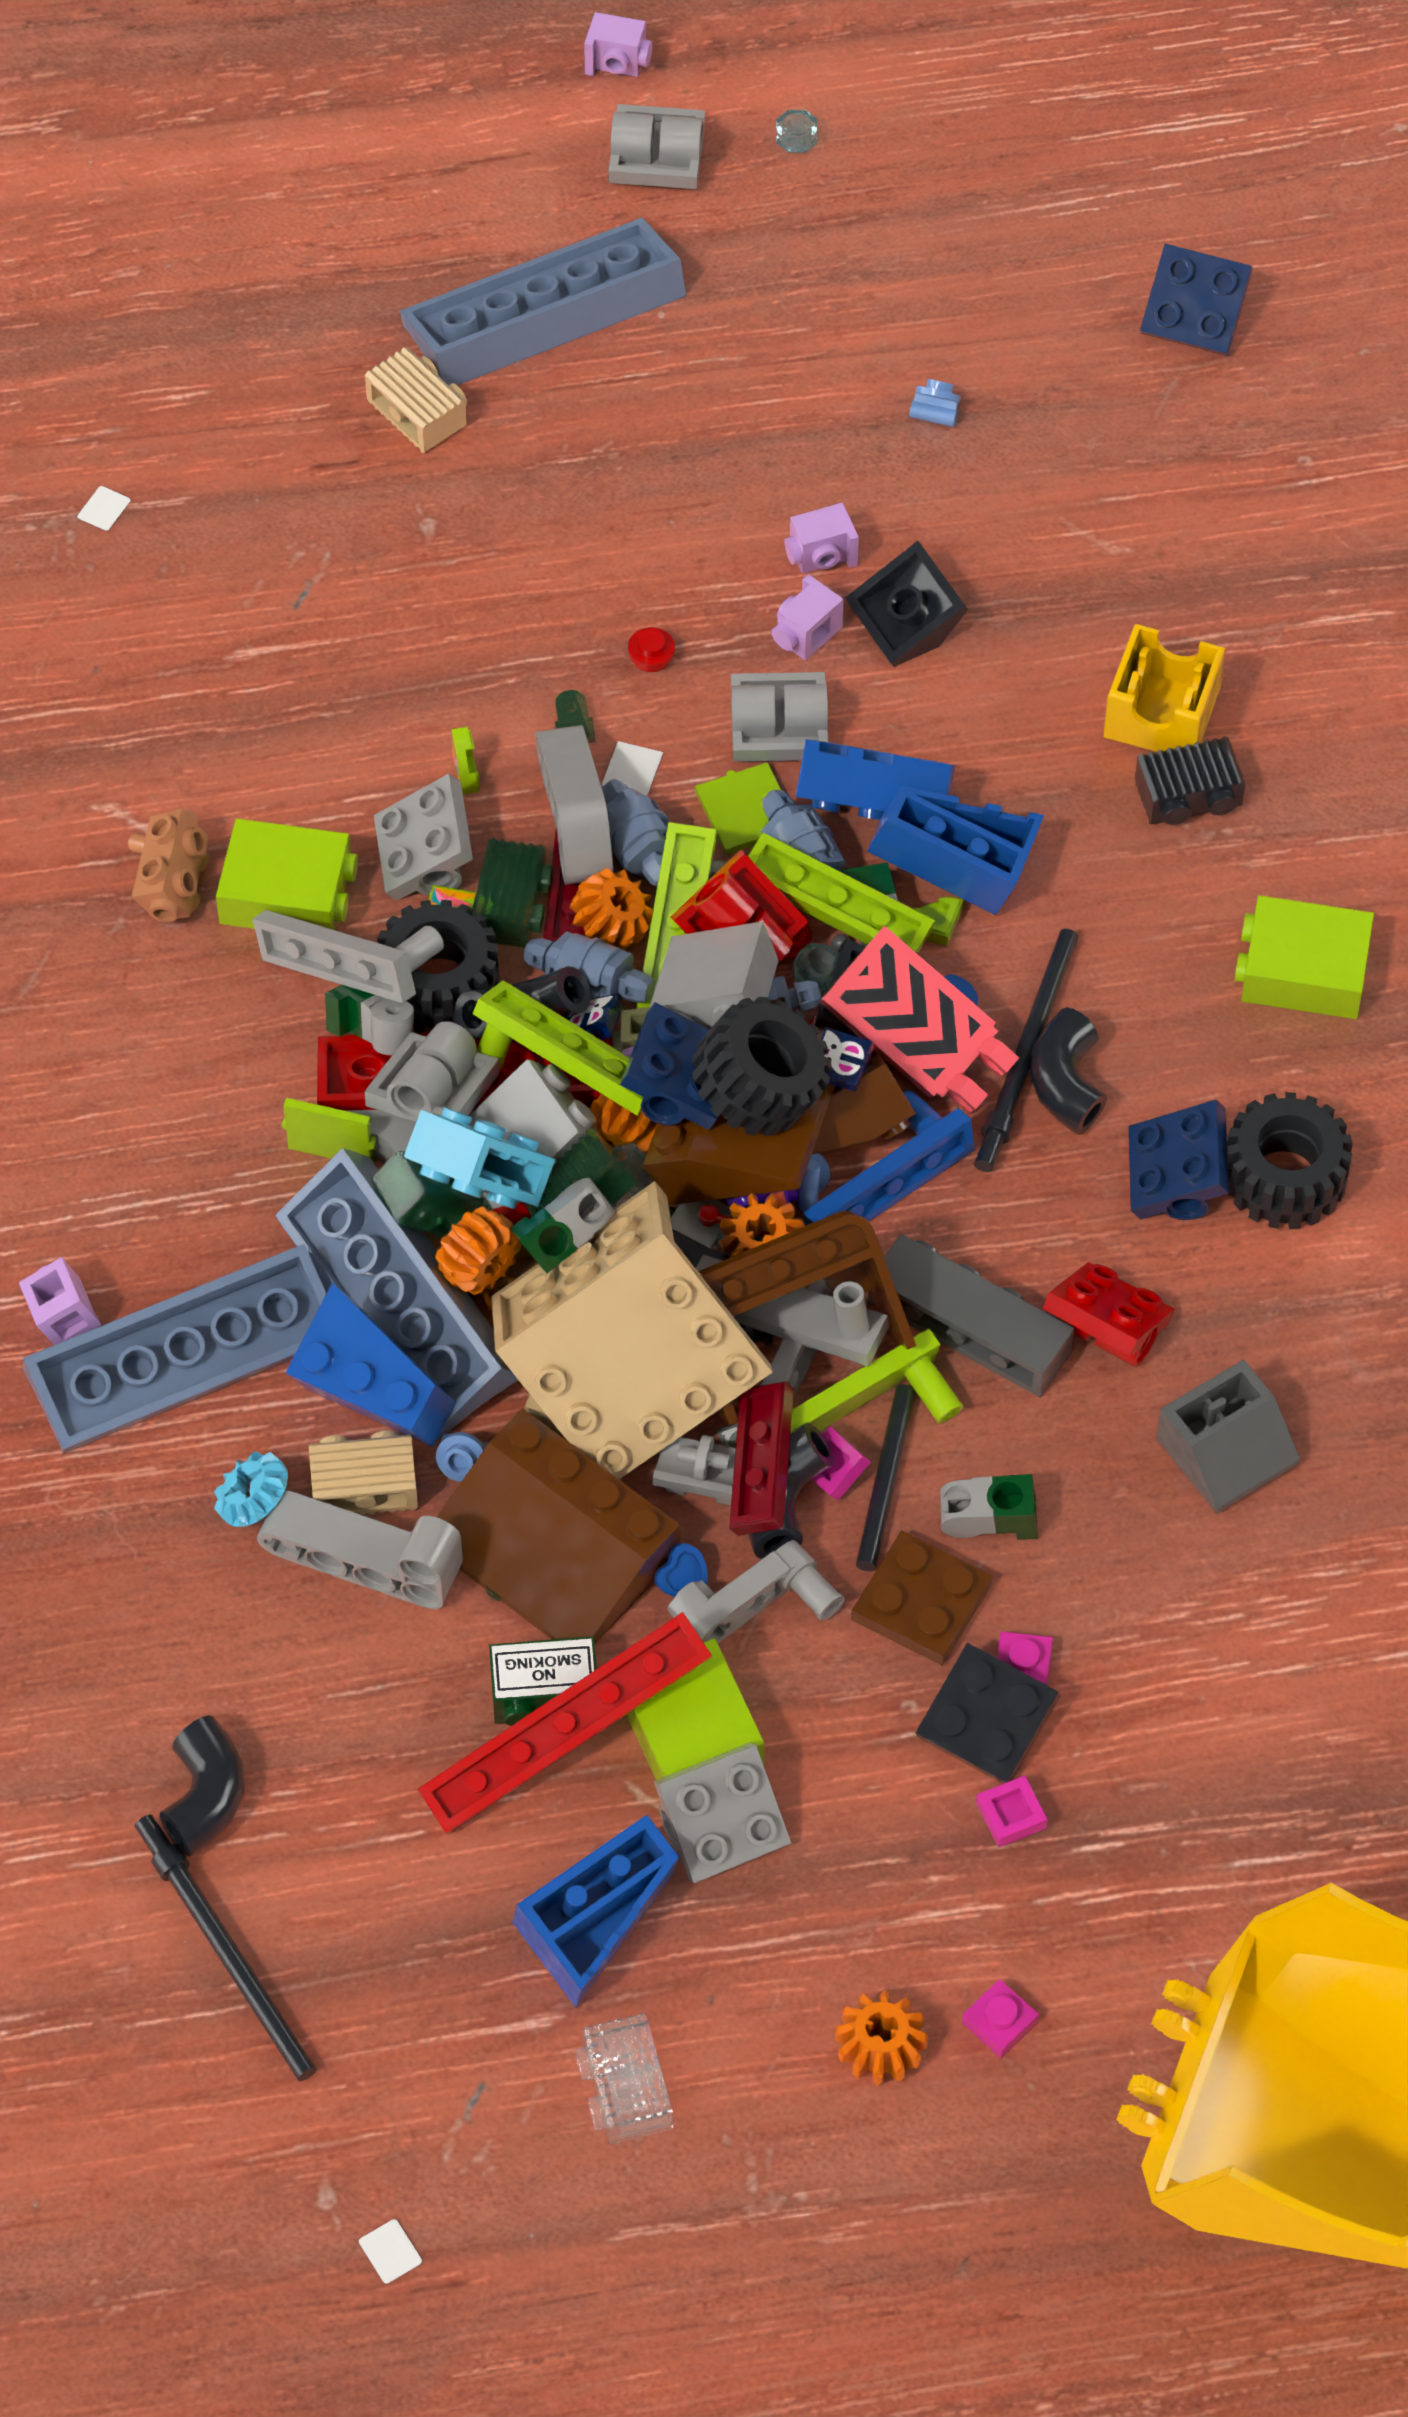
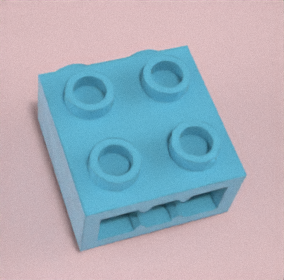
[404,1107,555,1209]

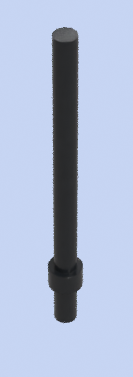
[974,929,1078,1172]
[135,1814,317,2082]

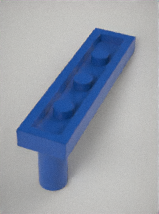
[803,1090,974,1226]

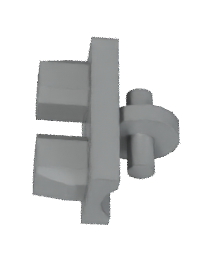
[653,1435,735,1505]

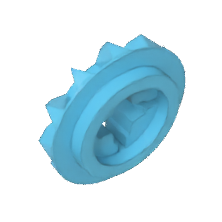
[214,1451,288,1527]

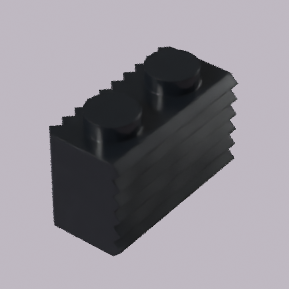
[1135,736,1245,825]

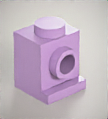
[584,12,652,77]
[784,502,859,574]
[771,574,843,661]
[19,1257,102,1345]

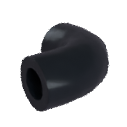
[454,966,591,1039]
[1030,1007,1107,1135]
[748,1422,835,1559]
[159,1715,245,1857]

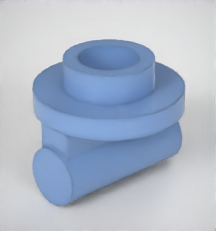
[909,379,961,427]
[797,1153,830,1211]
[436,1432,488,1482]

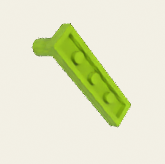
[636,822,717,1009]
[748,832,935,954]
[473,980,643,1116]
[791,1328,963,1432]

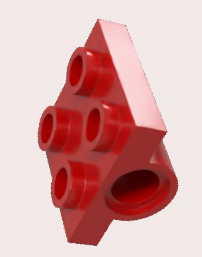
[670,850,809,963]
[1043,1262,1175,1368]

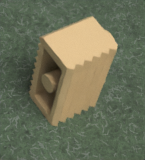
[365,347,467,453]
[308,1430,418,1515]

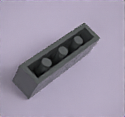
[868,1234,1074,1398]

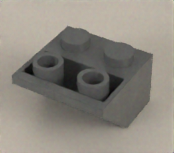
[1156,1359,1300,1514]

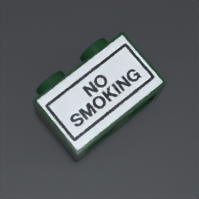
[489,1636,597,1726]

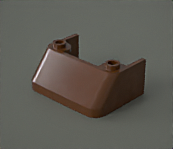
[698,1211,916,1425]

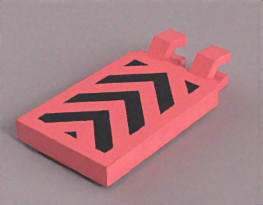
[819,926,1019,1113]

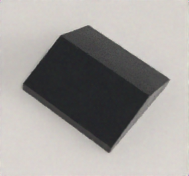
[845,541,968,667]

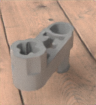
[667,1540,844,1644]

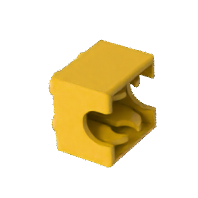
[1103,624,1226,752]

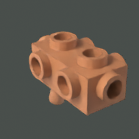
[128,809,210,922]

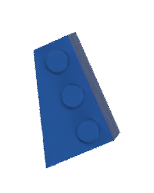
[795,739,956,820]
[867,785,1044,915]
[286,1283,456,1447]
[512,1815,679,2008]

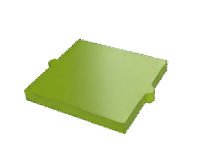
[695,762,781,855]
[281,1098,377,1162]

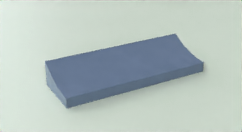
[400,218,686,385]
[275,1148,519,1439]
[23,1244,327,1454]

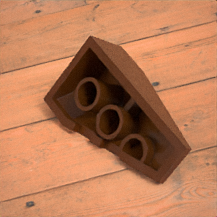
[812,1050,916,1154]

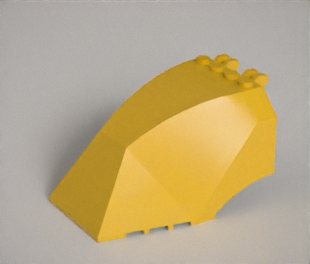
[1116,1882,1408,2269]

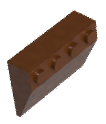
[643,1032,848,1205]
[437,1408,680,1644]

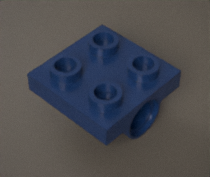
[1140,243,1253,356]
[620,1002,717,1130]
[1128,1099,1229,1220]

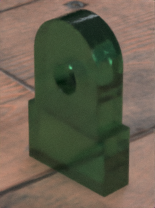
[555,690,595,743]

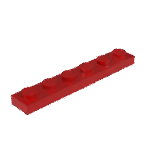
[417,1612,713,1834]

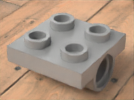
[608,104,705,189]
[731,672,828,762]
[374,773,473,901]
[365,1022,500,1122]
[654,1742,791,1883]

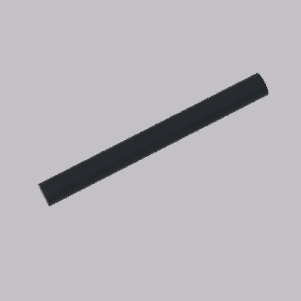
[856,1384,916,1572]

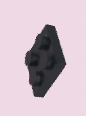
[915,1642,1060,1784]

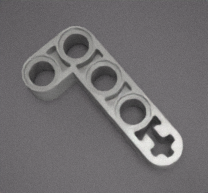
[535,725,613,885]
[257,1491,463,1609]

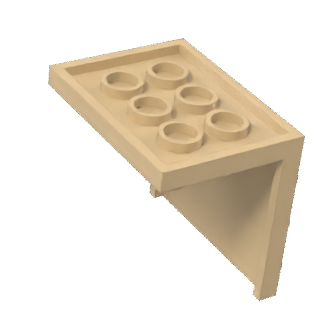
[492,1181,773,1479]

